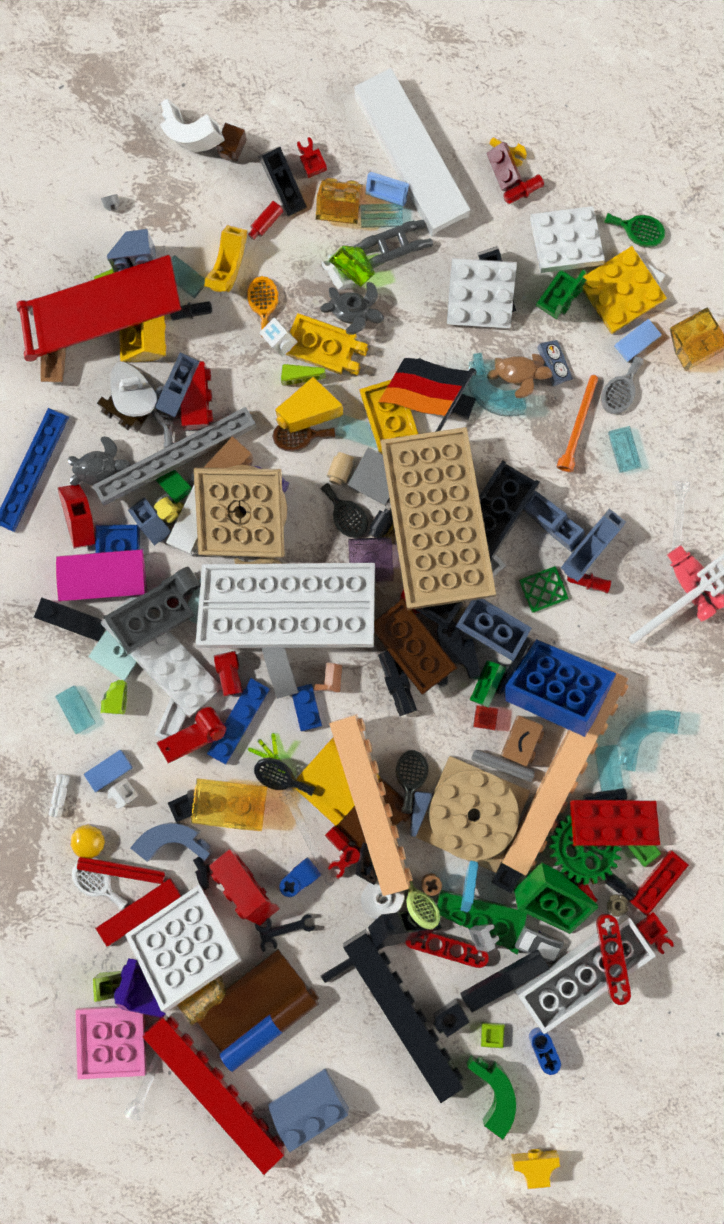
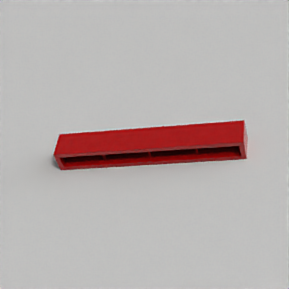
[142,1014,285,1175]

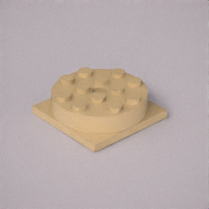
[193,465,287,557]
[416,756,530,873]

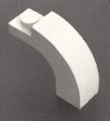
[160,99,225,152]

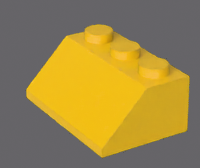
[119,316,166,363]

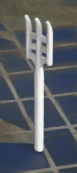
[629,554,724,644]

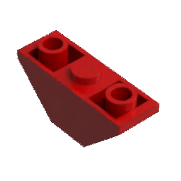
[57,484,95,549]

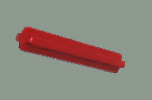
[77,857,165,884]

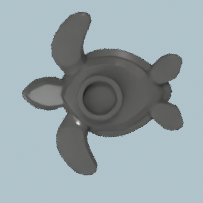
[320,282,384,335]
[68,436,131,485]

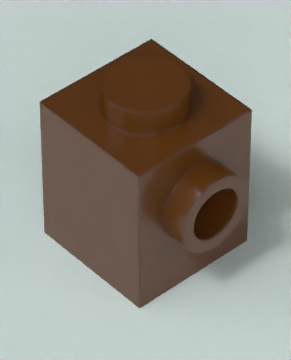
[216,122,247,162]

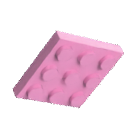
[75,1006,147,1079]

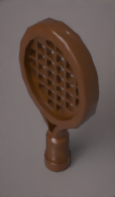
[272,425,335,452]

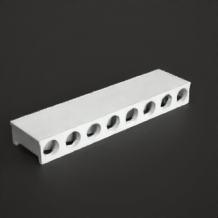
[354,68,470,236]

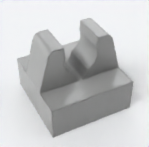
[469,924,499,952]

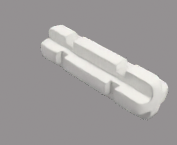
[49,774,70,818]

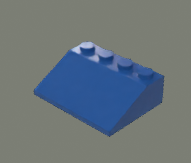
[505,639,616,737]

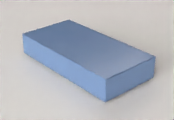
[84,750,133,792]

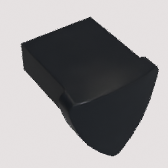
[168,789,203,823]

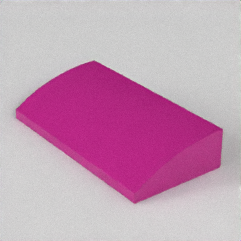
[56,549,148,601]

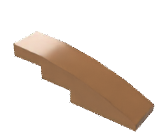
[41,348,66,382]

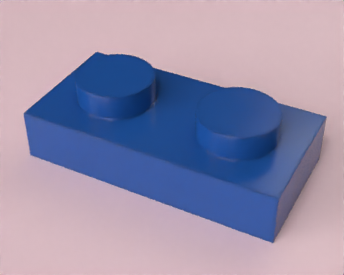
[292,684,322,731]

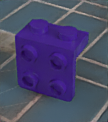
[114,958,166,1018]

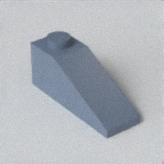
[155,352,200,417]

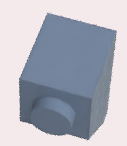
[128,497,171,546]

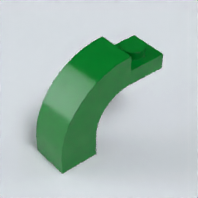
[466,1055,516,1140]

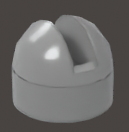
[101,194,120,211]

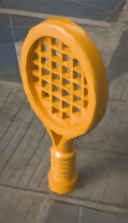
[247,276,279,338]

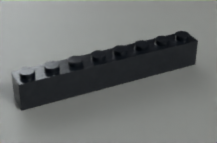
[343,929,464,1103]

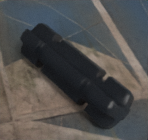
[583,788,627,800]
[605,873,637,901]

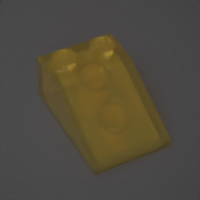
[191,778,267,831]

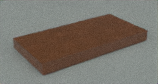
[374,599,457,695]

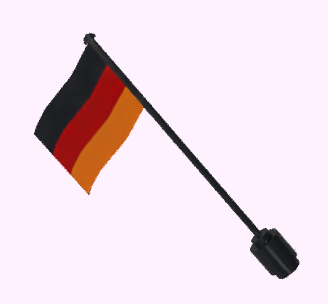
[368,358,477,542]

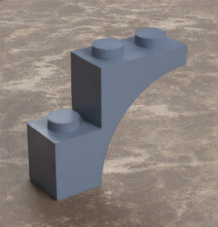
[561,508,626,582]

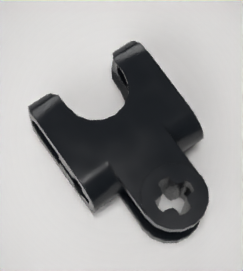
[437,621,480,688]

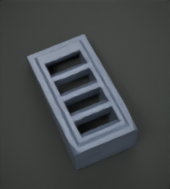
[409,791,433,837]

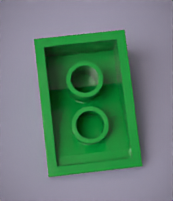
[514,862,598,934]

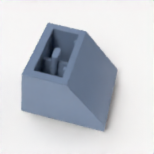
[107,229,156,272]

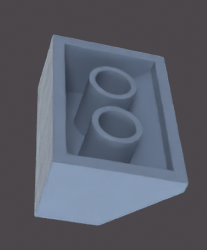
[456,599,532,661]
[268,1068,349,1153]

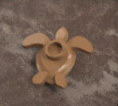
[487,354,552,398]

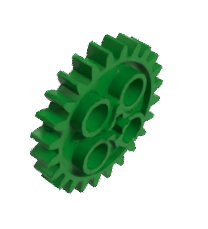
[548,815,622,885]

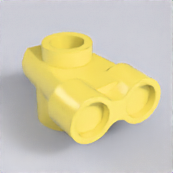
[154,497,184,523]

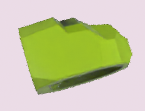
[100,680,127,715]

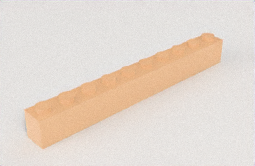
[501,666,628,876]

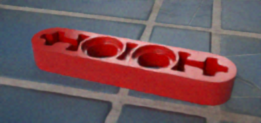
[596,913,631,1005]
[405,932,489,968]

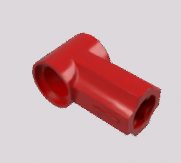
[214,651,242,696]

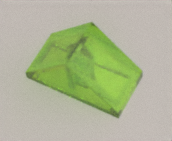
[329,245,375,287]

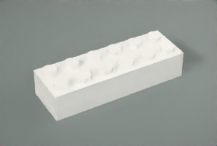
[515,914,656,1034]

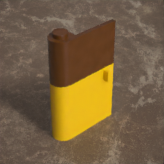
[294,737,413,849]

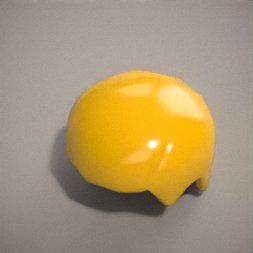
[70,824,105,858]

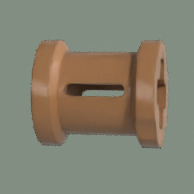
[421,873,442,896]

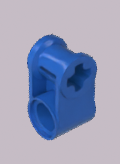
[279,857,322,897]

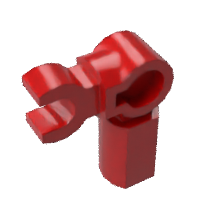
[324,825,361,878]

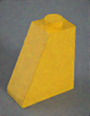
[275,377,343,433]

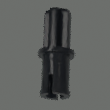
[170,301,212,321]

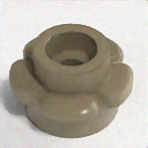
[607,894,629,917]

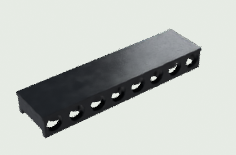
[415,460,540,630]

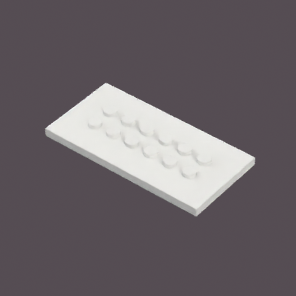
[196,563,375,648]

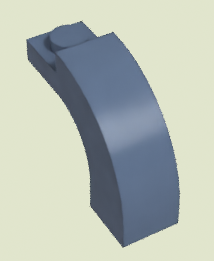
[130,822,213,862]

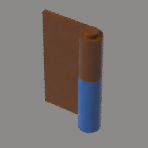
[193,949,320,1072]

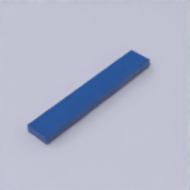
[0,408,69,532]

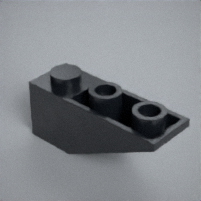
[368,908,442,948]

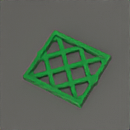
[519,566,569,613]

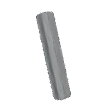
[471,749,535,782]

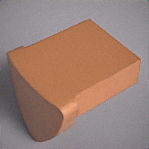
[314,663,343,693]

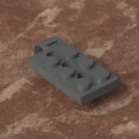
[104,567,200,655]

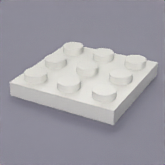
[530,206,605,273]
[447,258,517,328]

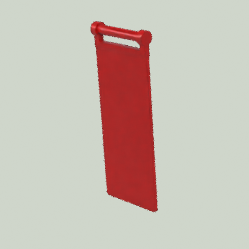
[16,255,181,362]

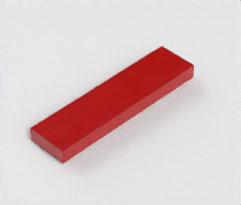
[95,878,182,947]

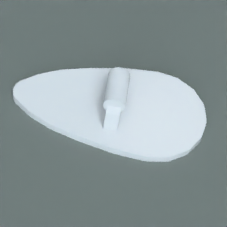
[111,361,157,417]

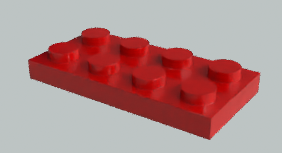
[570,800,660,846]

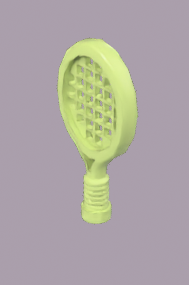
[406,881,440,929]

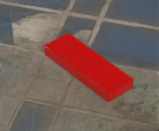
[629,850,689,916]

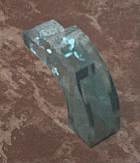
[468,353,527,417]
[617,710,681,772]

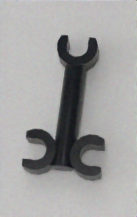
[255,913,315,952]

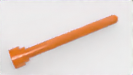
[556,375,598,472]

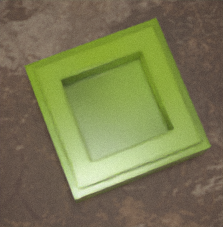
[480,1022,505,1048]

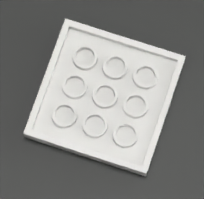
[125,884,242,1013]

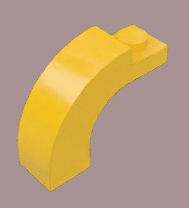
[204,225,248,292]

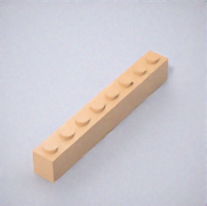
[329,714,413,896]

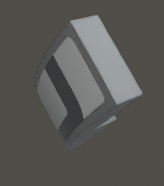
[515,925,564,963]

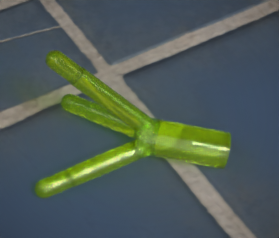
[248,733,285,776]

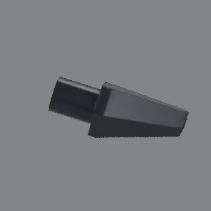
[193,857,210,891]

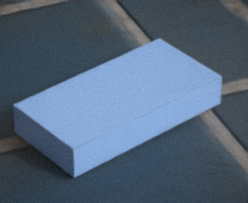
[365,172,409,206]
[614,319,662,362]

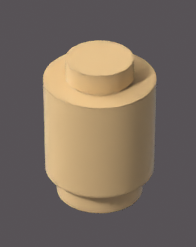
[327,452,354,486]

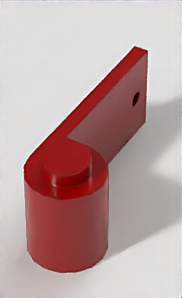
[156,707,226,763]

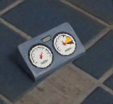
[537,340,573,386]

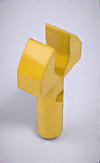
[489,137,527,167]

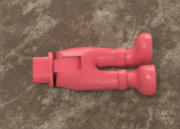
[667,545,724,622]

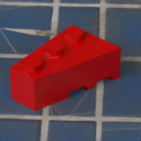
[209,849,280,926]

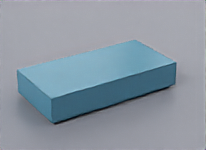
[460,861,479,912]

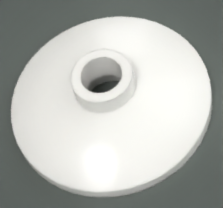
[361,880,405,919]

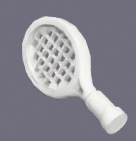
[72,864,128,910]

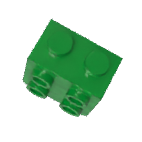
[536,270,587,320]

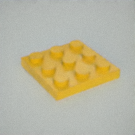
[582,246,667,334]

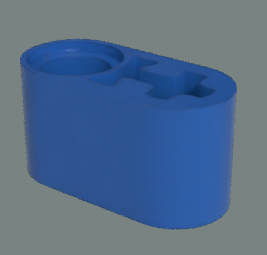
[529,1027,561,1075]

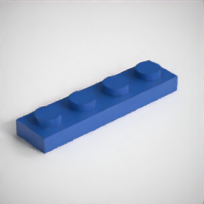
[207,678,270,765]

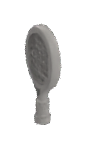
[601,356,644,414]
[151,386,181,448]

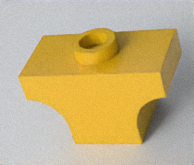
[511,1149,560,1189]

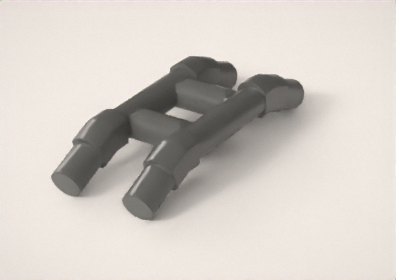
[353,220,433,272]

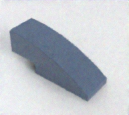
[524,491,586,552]

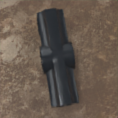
[378,651,417,716]

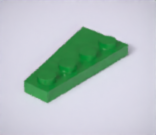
[437,890,527,955]

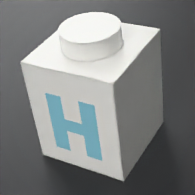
[259,318,298,357]

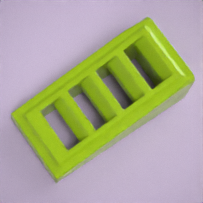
[281,364,326,386]

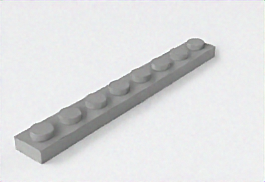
[93,407,256,506]

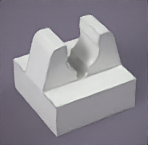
[108,778,139,809]

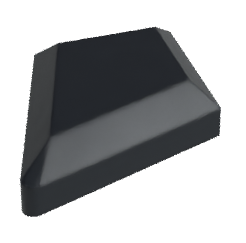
[355,842,378,885]

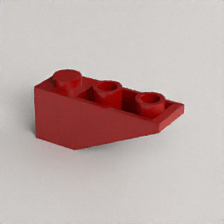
[181,361,213,431]

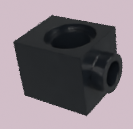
[433,998,470,1038]

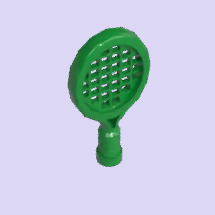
[604,213,665,248]

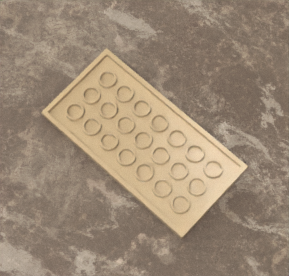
[380,427,496,610]

